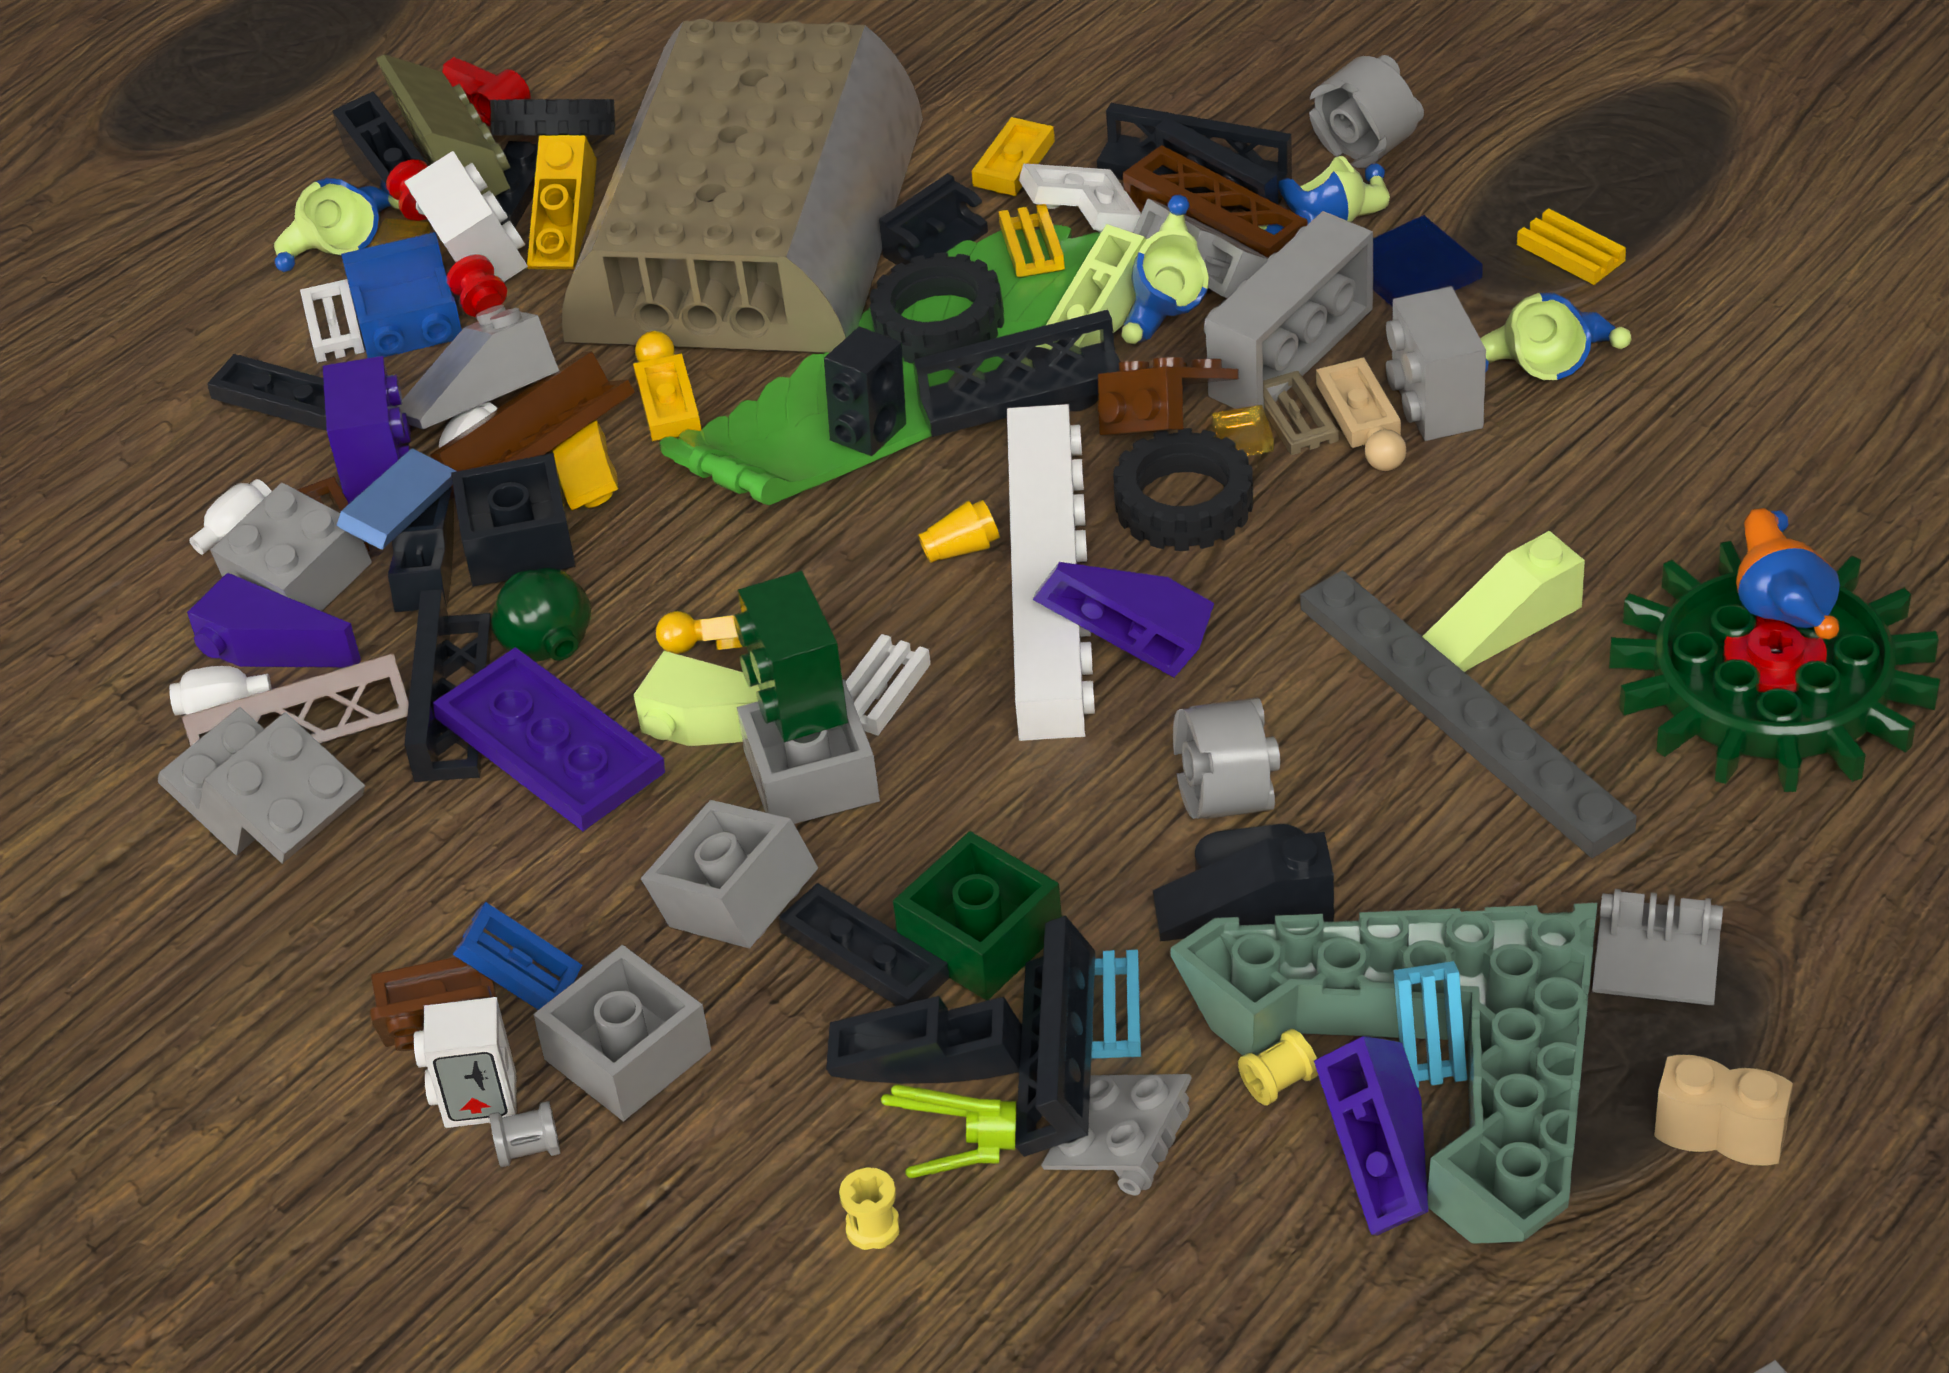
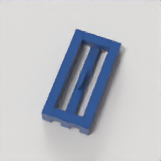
[453,902,582,1010]

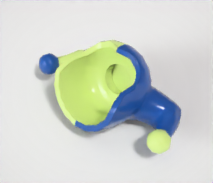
[1258,156,1390,235]
[274,178,399,272]
[1121,195,1209,344]
[1480,293,1632,380]

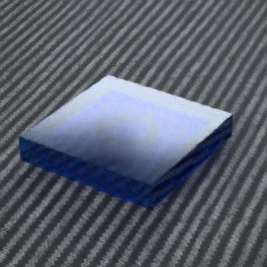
[1373,215,1483,307]

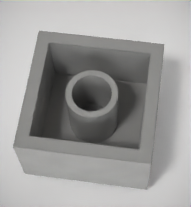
[1386,286,1486,441]
[210,483,372,611]
[737,679,880,824]
[641,800,818,949]
[533,945,711,1122]

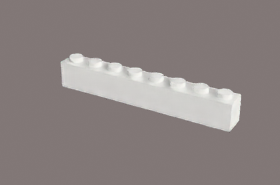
[1007,404,1095,741]

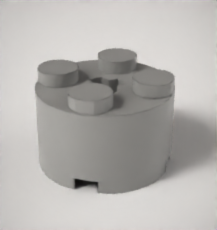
[1309,55,1424,168]
[1173,697,1280,819]

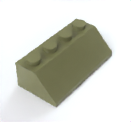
[376,54,510,196]

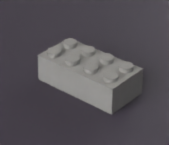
[1204,211,1373,419]

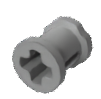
[489,1101,561,1167]

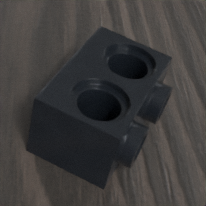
[824,326,906,456]

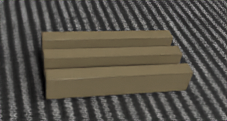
[1263,371,1339,455]

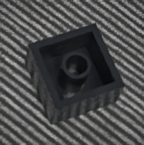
[451,453,576,587]

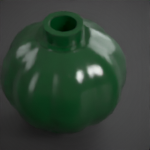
[491,568,591,662]

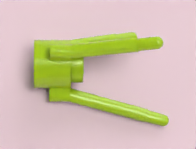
[881,1085,1016,1178]

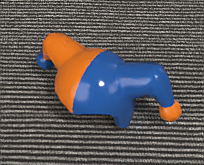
[1736,508,1840,639]

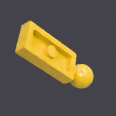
[633,331,701,442]
[656,611,747,654]

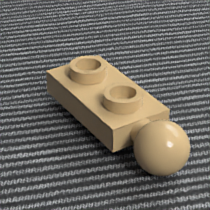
[1316,357,1406,471]

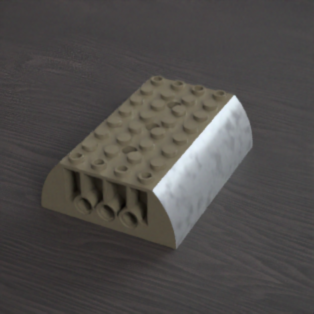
[562,19,923,353]

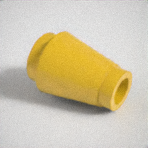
[918,500,1000,563]

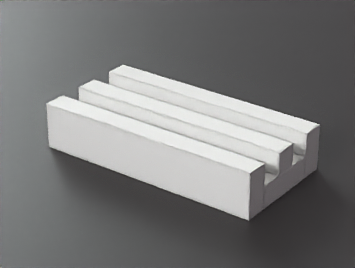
[300,279,365,363]
[846,634,931,736]

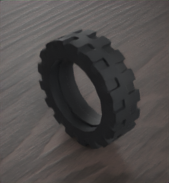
[490,99,615,135]
[870,253,1004,364]
[1113,428,1253,551]

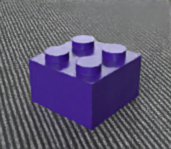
[323,356,411,504]

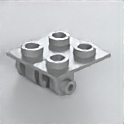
[1592,889,1723,1005]
[1041,1074,1192,1195]

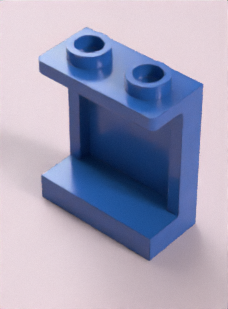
[341,232,462,358]

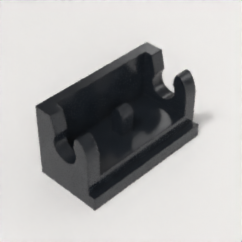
[879,173,988,265]

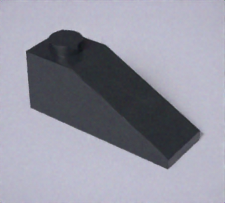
[332,91,429,198]
[1153,832,1334,942]

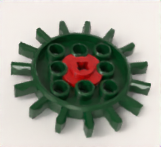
[1609,541,1941,792]

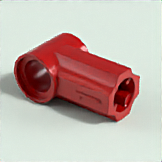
[442,57,531,127]

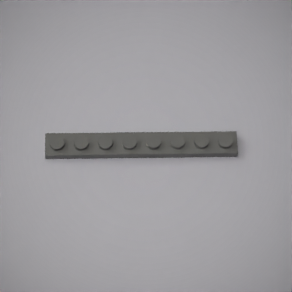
[1300,570,1637,858]

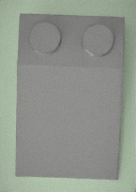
[397,305,559,429]

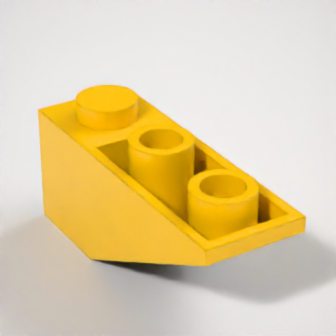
[527,135,597,269]

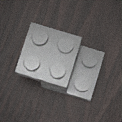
[158,707,365,864]

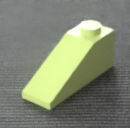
[1035,224,1147,350]
[1422,531,1585,672]
[634,651,760,746]

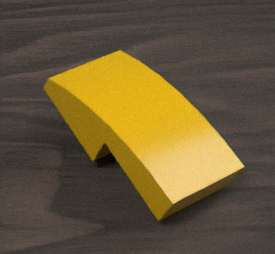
[552,420,618,510]

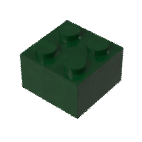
[733,571,848,743]
[893,831,1062,1001]

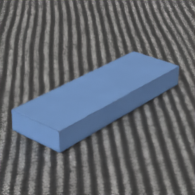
[337,448,457,550]

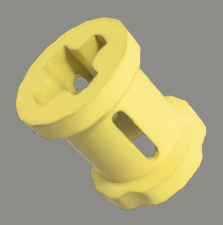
[1238,1029,1318,1105]
[839,1167,900,1250]

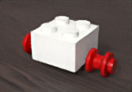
[386,151,528,317]

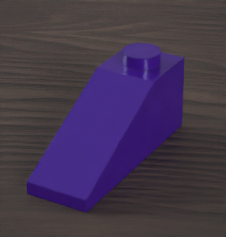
[1033,562,1214,678]
[187,573,361,667]
[1314,1036,1428,1236]

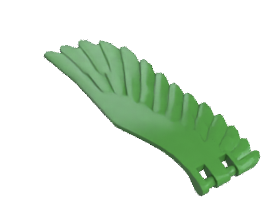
[659,225,1101,505]

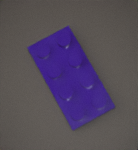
[433,647,665,831]

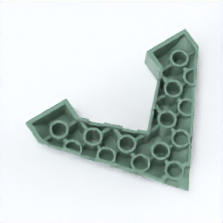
[1171,903,1597,1244]

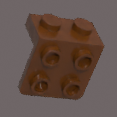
[1098,357,1239,435]
[370,957,497,1051]

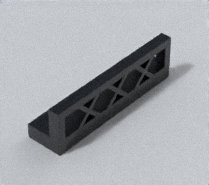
[1097,103,1292,205]
[913,309,1121,437]
[404,589,492,782]
[1015,915,1095,1157]

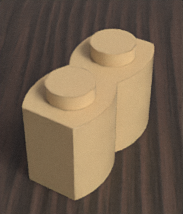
[1654,1055,1793,1166]

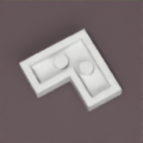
[1019,163,1141,233]

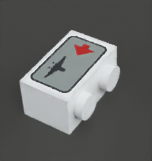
[414,997,517,1128]

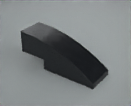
[388,487,454,612]
[826,996,1022,1084]

